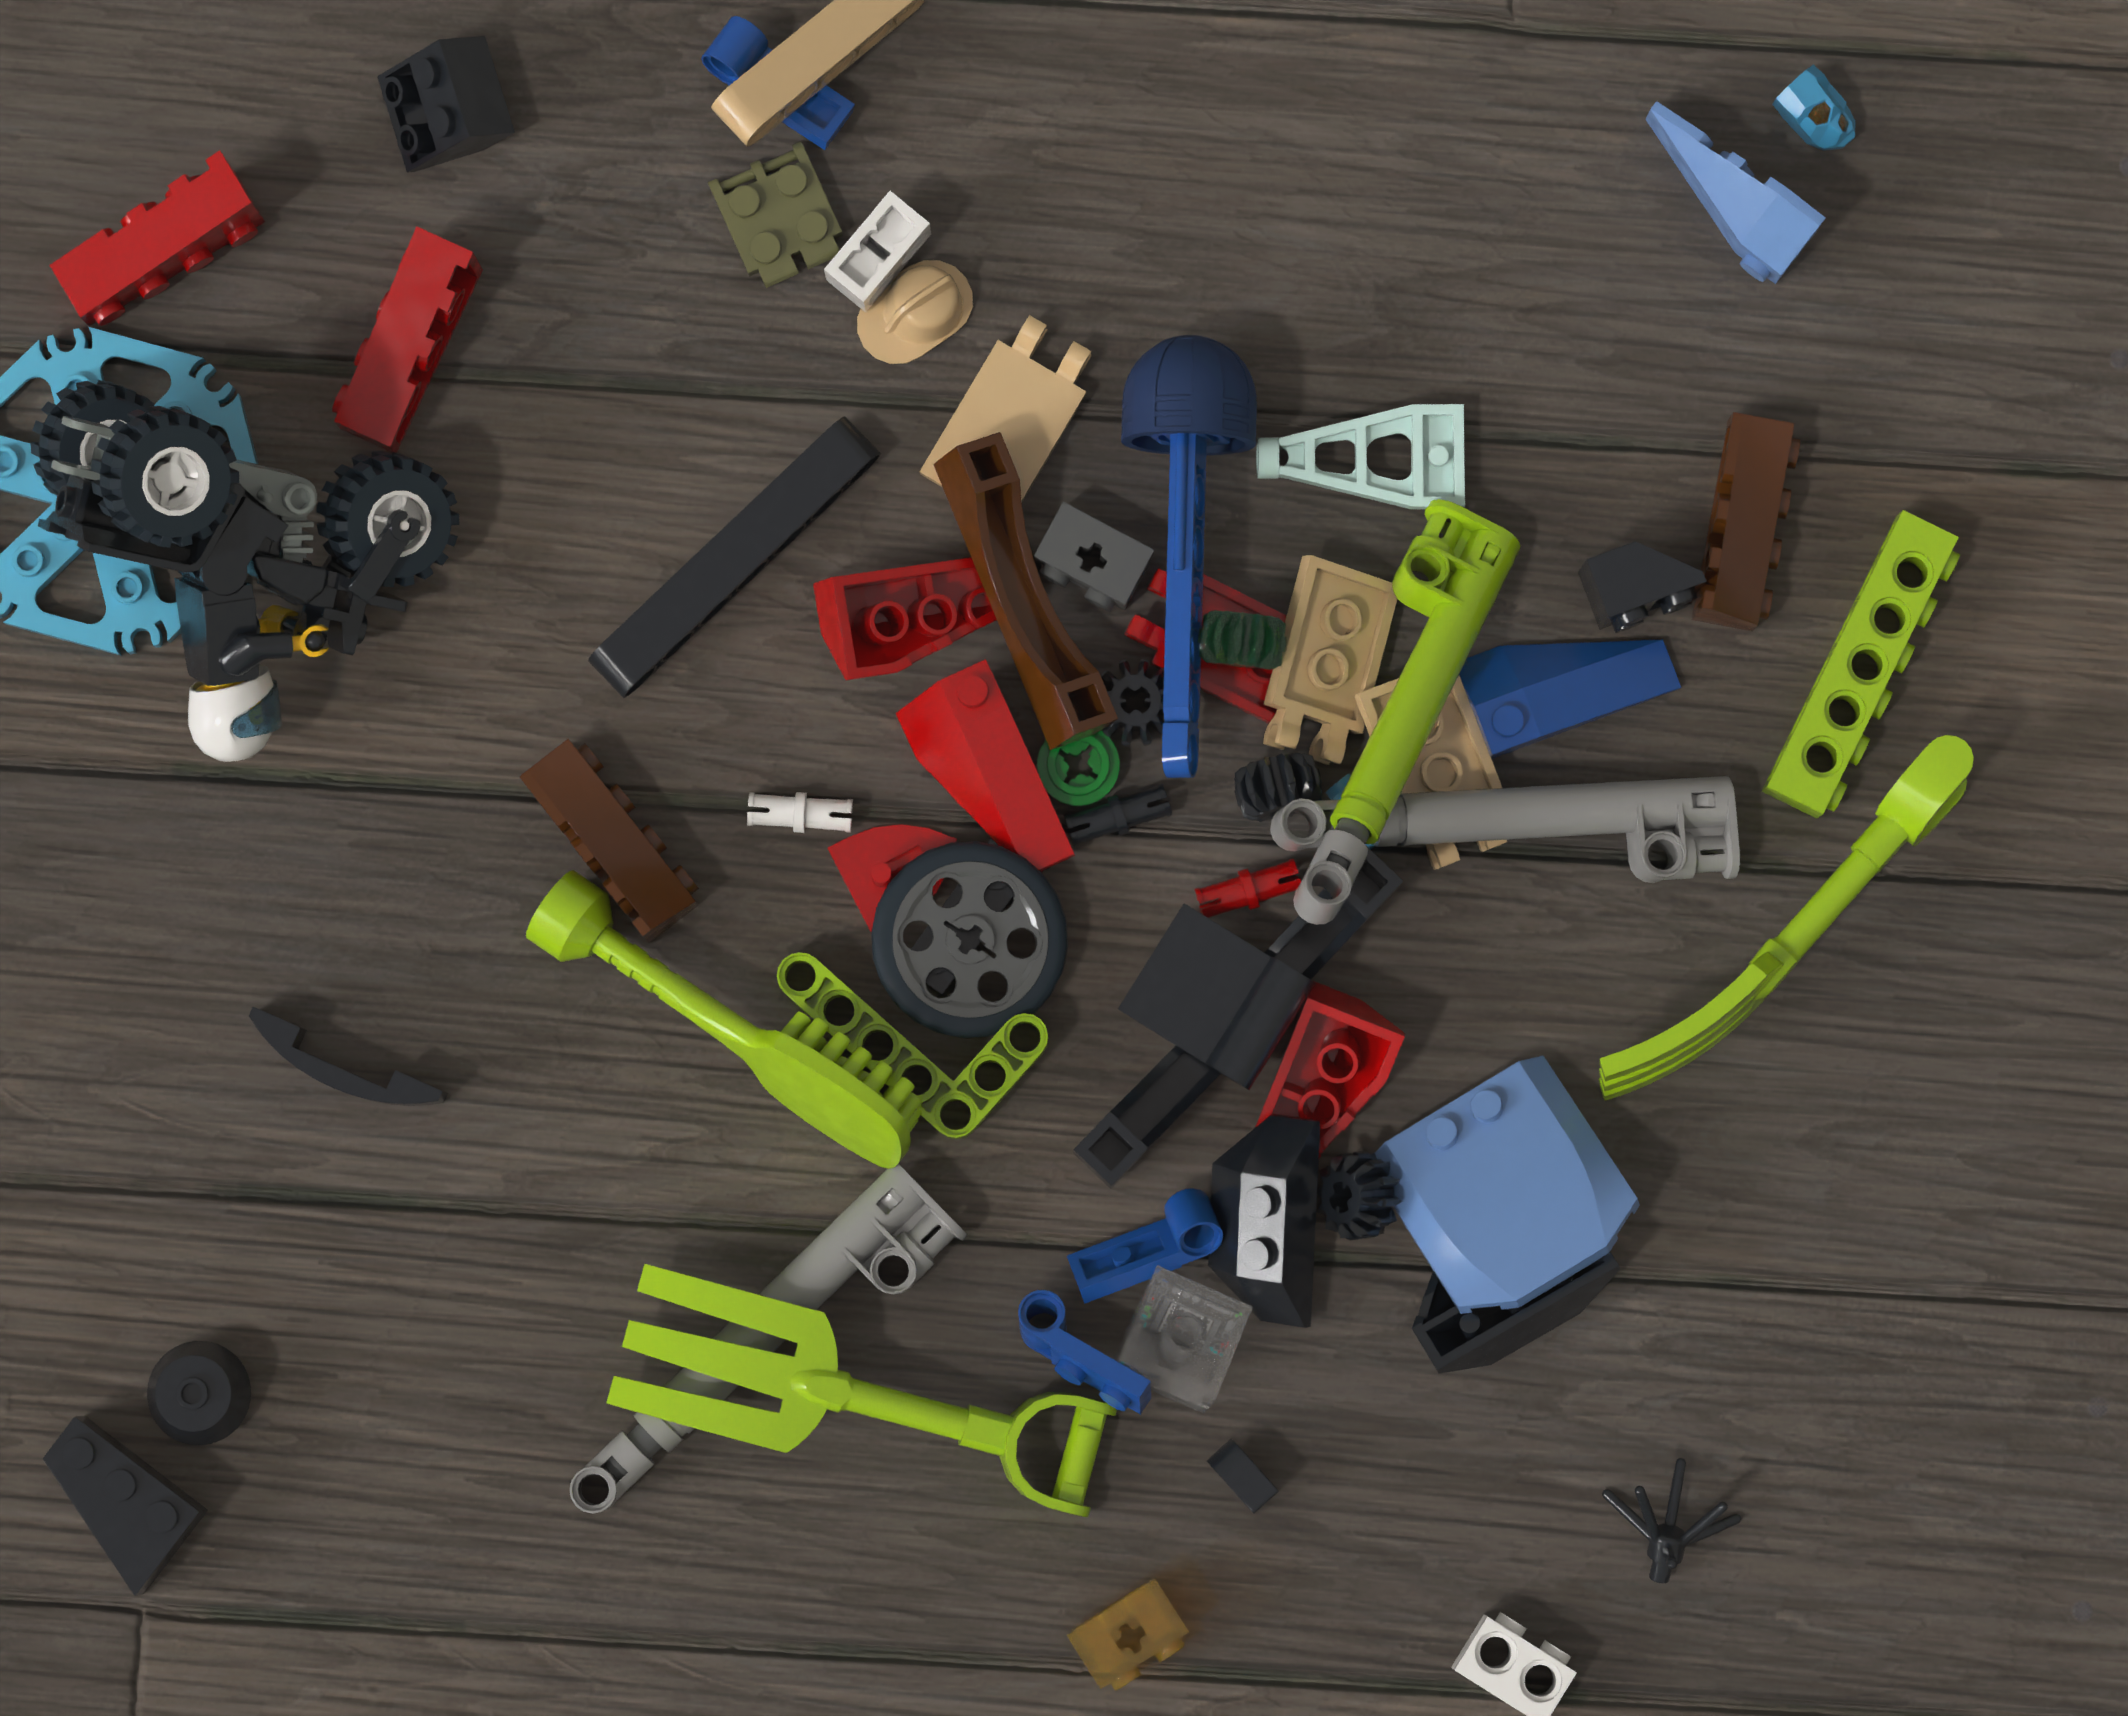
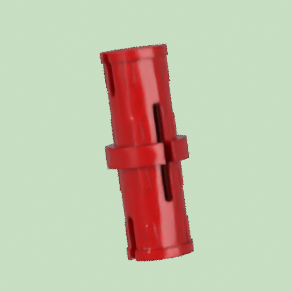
[1194,858,1301,918]

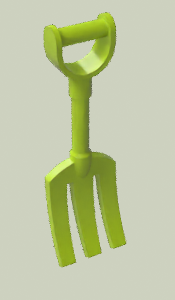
[1599,735,1974,1101]
[606,1264,1117,1518]

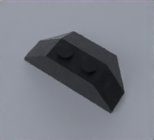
[1208,1114,1321,1328]
[1412,1252,1620,1374]

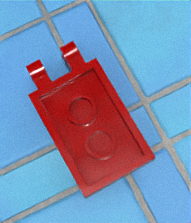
[1124,568,1287,724]

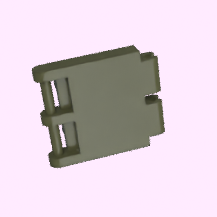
[707,141,843,288]

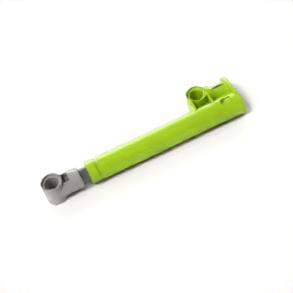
[1293,499,1521,925]

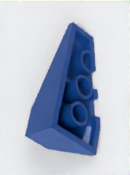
[1459,639,1681,759]

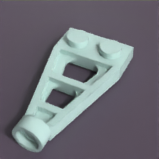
[1256,404,1465,509]

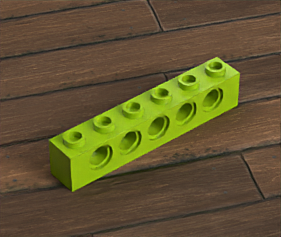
[1761,510,1960,819]

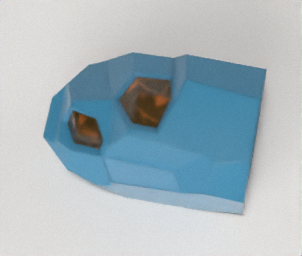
[1772,64,1855,151]

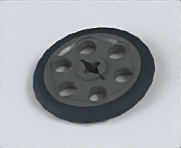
[871,841,1068,1038]

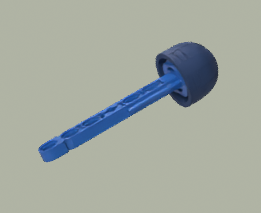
[1121,335,1257,778]

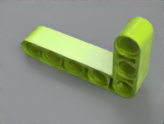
[777,952,1048,1140]

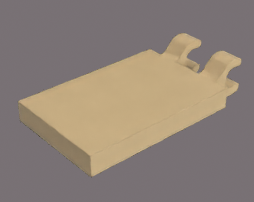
[919,315,1092,503]
[1263,555,1397,765]
[1354,676,1507,870]

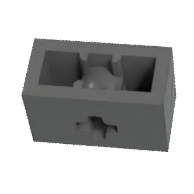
[1034,502,1154,612]

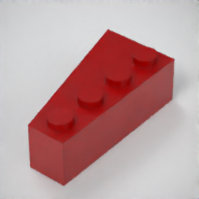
[49,150,265,326]

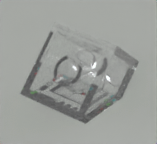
[1114,1265,1253,1414]

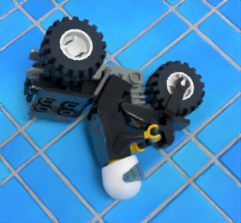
[31,380,459,762]

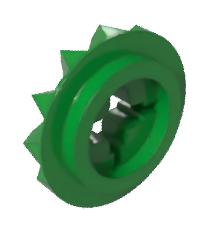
[1037,730,1120,807]

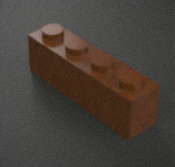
[1691,412,1800,631]
[519,739,699,943]

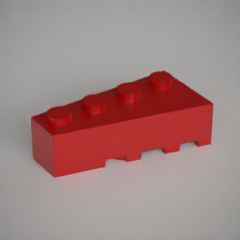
[332,226,483,453]

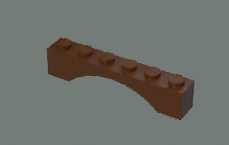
[933,432,1118,750]

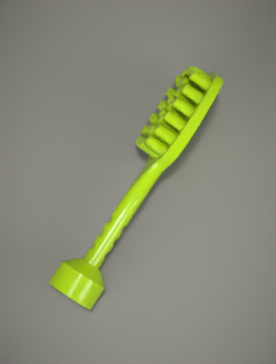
[526,870,922,1169]

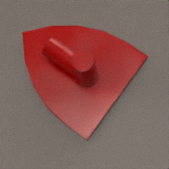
[827,824,957,932]

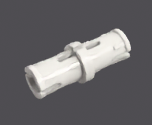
[747,792,853,833]

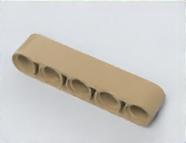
[711,0,926,146]

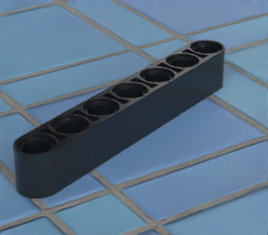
[588,416,881,698]

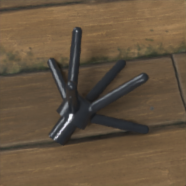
[1602,1458,1742,1583]

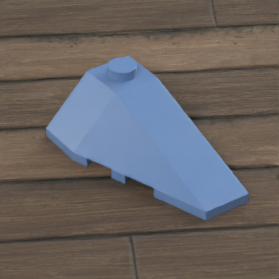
[1645,101,1826,284]

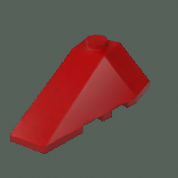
[813,557,997,681]

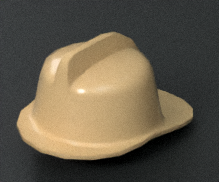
[857,260,973,364]

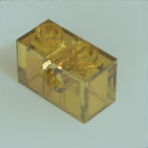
[1067,1577,1189,1691]

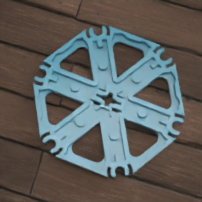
[0,327,258,656]

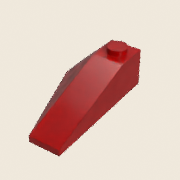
[896,659,1075,872]
[1255,981,1406,1158]

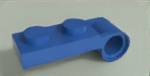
[701,16,855,150]
[1067,1188,1223,1304]
[1018,1290,1151,1415]

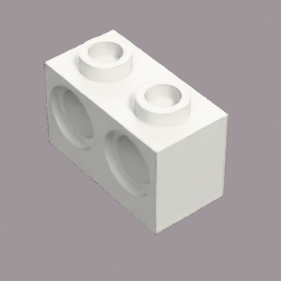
[824,191,931,312]
[1451,1612,1577,1716]

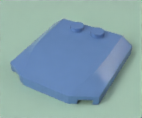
[1375,1056,1640,1314]

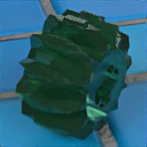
[1198,610,1287,670]

